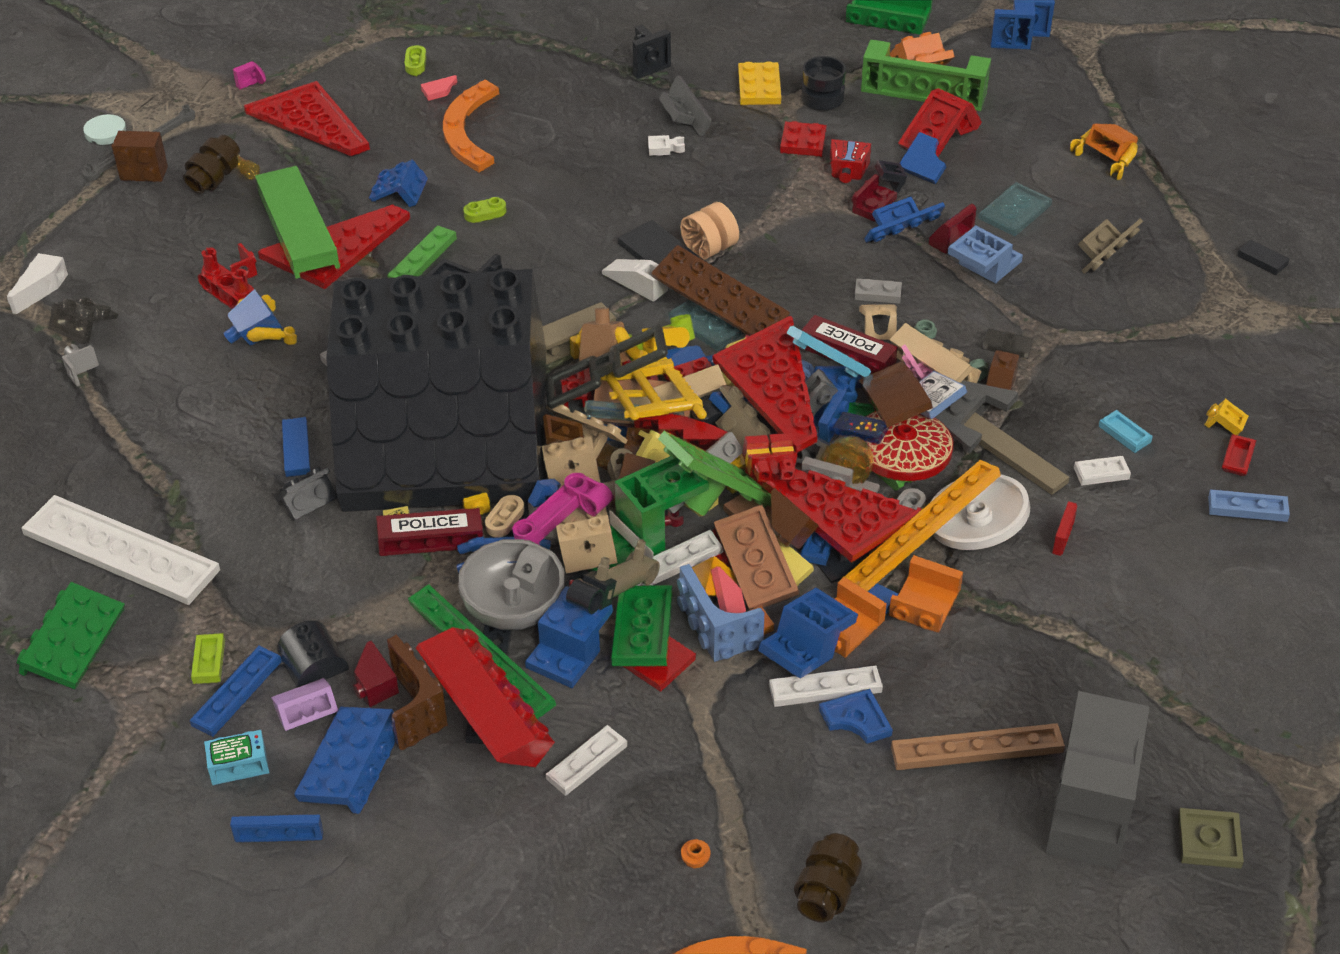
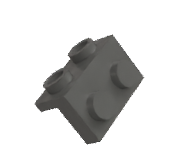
[805,369,838,417]

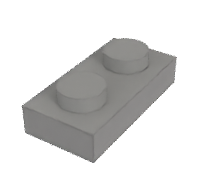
[854,279,902,304]

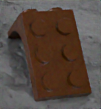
[387,634,448,750]

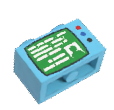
[204,730,269,785]

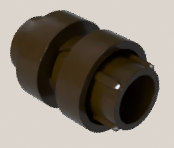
[183,135,240,194]
[794,833,862,923]

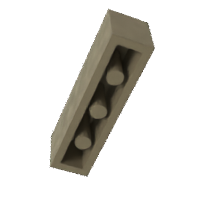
[543,302,616,364]

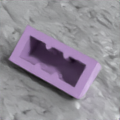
[271,678,338,731]

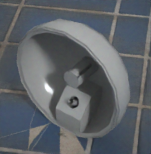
[458,539,564,630]

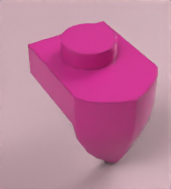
[233,61,266,89]

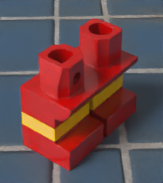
[742,433,797,482]

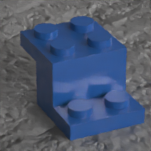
[991,0,1055,49]
[525,586,613,689]
[758,588,858,679]

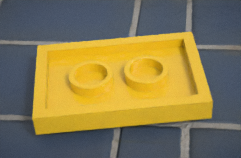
[738,61,781,105]

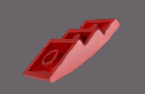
[634,413,727,451]

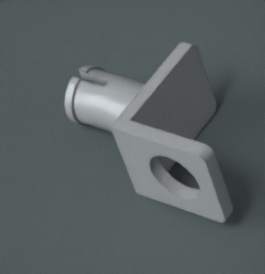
[62,344,99,387]

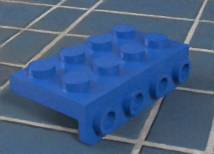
[294,707,396,814]

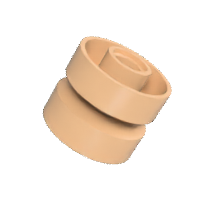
[680,202,739,260]

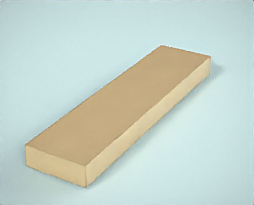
[890,323,973,383]
[629,364,727,407]

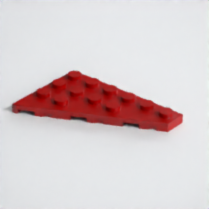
[712,316,817,453]

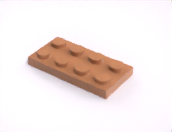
[714,505,799,611]

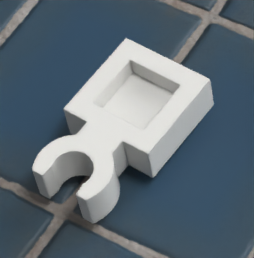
[648,135,685,156]

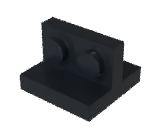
[632,25,671,79]

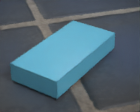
[1099,410,1153,453]

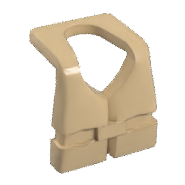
[859,304,897,340]

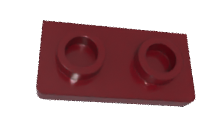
[851,174,897,222]

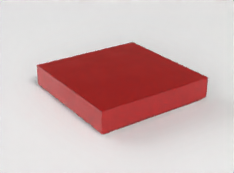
[623,636,696,692]

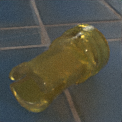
[235,155,260,179]

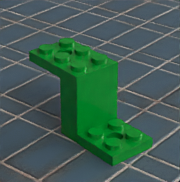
[587,456,709,572]

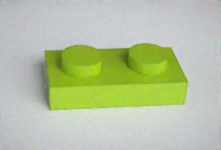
[191,633,225,684]

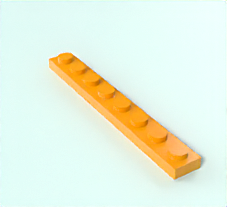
[843,460,1001,591]

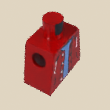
[830,139,872,183]

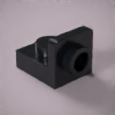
[875,160,907,193]

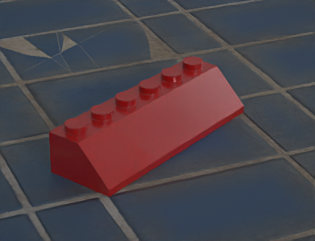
[416,627,555,768]

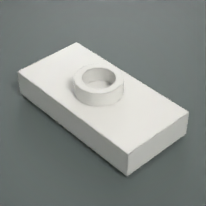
[1074,456,1131,486]

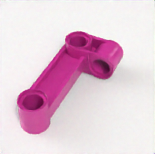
[512,473,614,545]

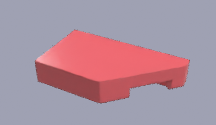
[421,75,457,101]
[711,567,746,613]

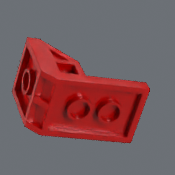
[898,88,982,157]

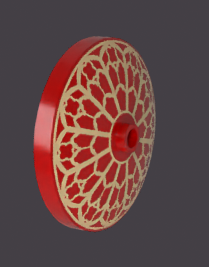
[853,411,954,481]

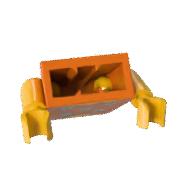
[1070,124,1138,180]

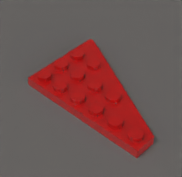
[244,81,370,156]
[258,205,410,289]
[745,467,922,563]

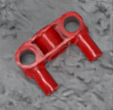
[198,247,254,309]

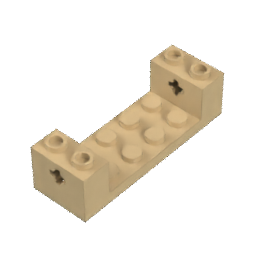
[542,436,618,574]

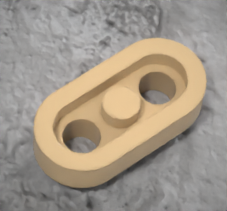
[485,495,524,537]

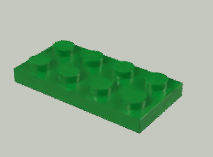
[611,585,673,666]

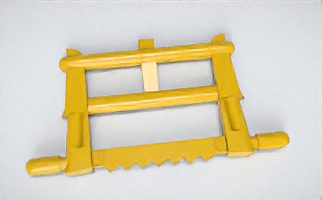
[600,357,707,420]

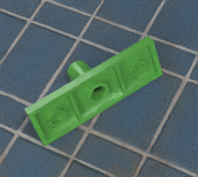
[658,431,771,516]

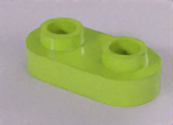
[404,45,427,76]
[463,197,507,223]

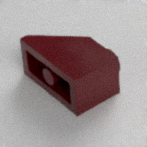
[353,640,399,707]

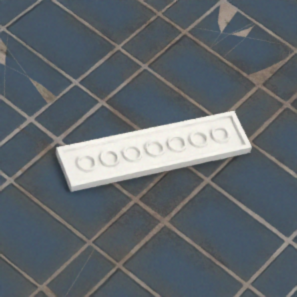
[22,495,220,605]

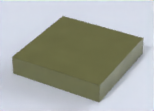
[1178,808,1244,869]

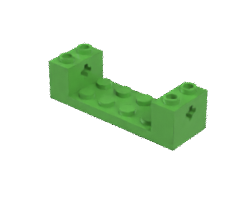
[861,40,991,111]

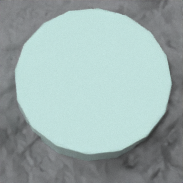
[84,114,126,145]

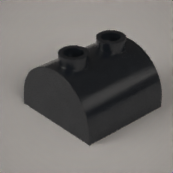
[277,620,349,688]

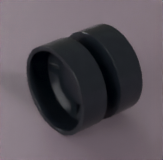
[801,56,846,110]

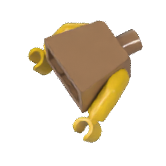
[575,307,648,362]

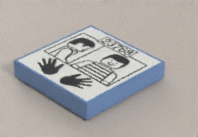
[919,371,967,419]

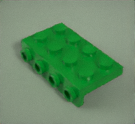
[17,582,125,690]

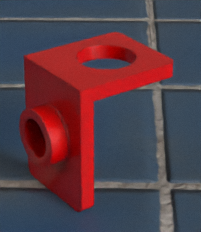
[230,243,257,279]

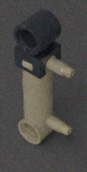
[566,539,660,614]

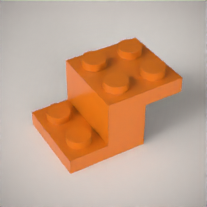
[890,32,955,65]

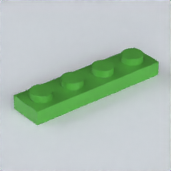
[387,225,457,278]

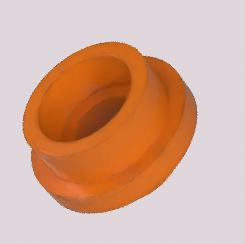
[681,839,711,868]

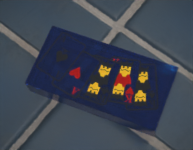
[833,412,889,444]

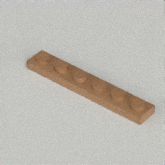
[891,723,1065,770]

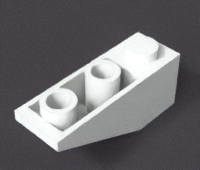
[7,253,68,314]
[602,259,668,302]

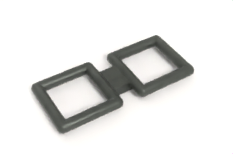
[545,325,668,409]

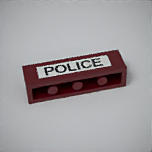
[800,315,898,375]
[376,508,483,556]

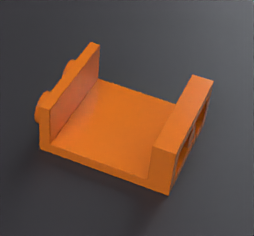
[889,555,963,633]
[835,577,887,658]

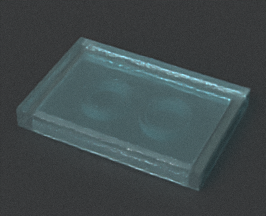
[979,182,1052,236]
[669,300,744,351]

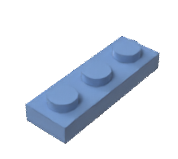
[1208,489,1290,522]

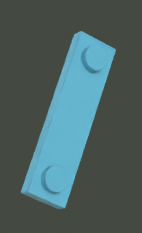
[787,326,871,378]

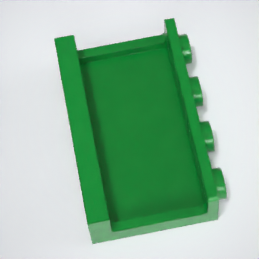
[846,0,933,35]

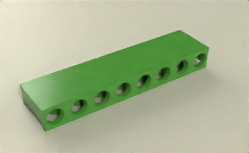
[255,166,340,279]

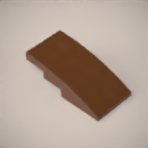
[858,361,933,428]

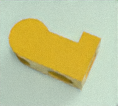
[642,326,690,353]

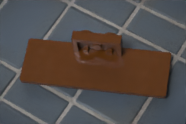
[651,245,790,336]

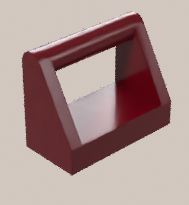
[929,204,977,254]

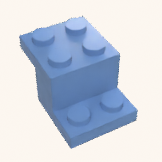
[948,226,1023,283]

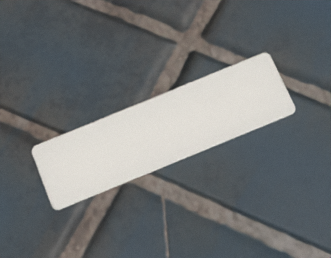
[609,511,653,559]

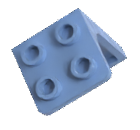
[677,564,764,662]

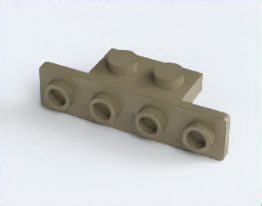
[1078,218,1143,274]
[715,385,770,448]

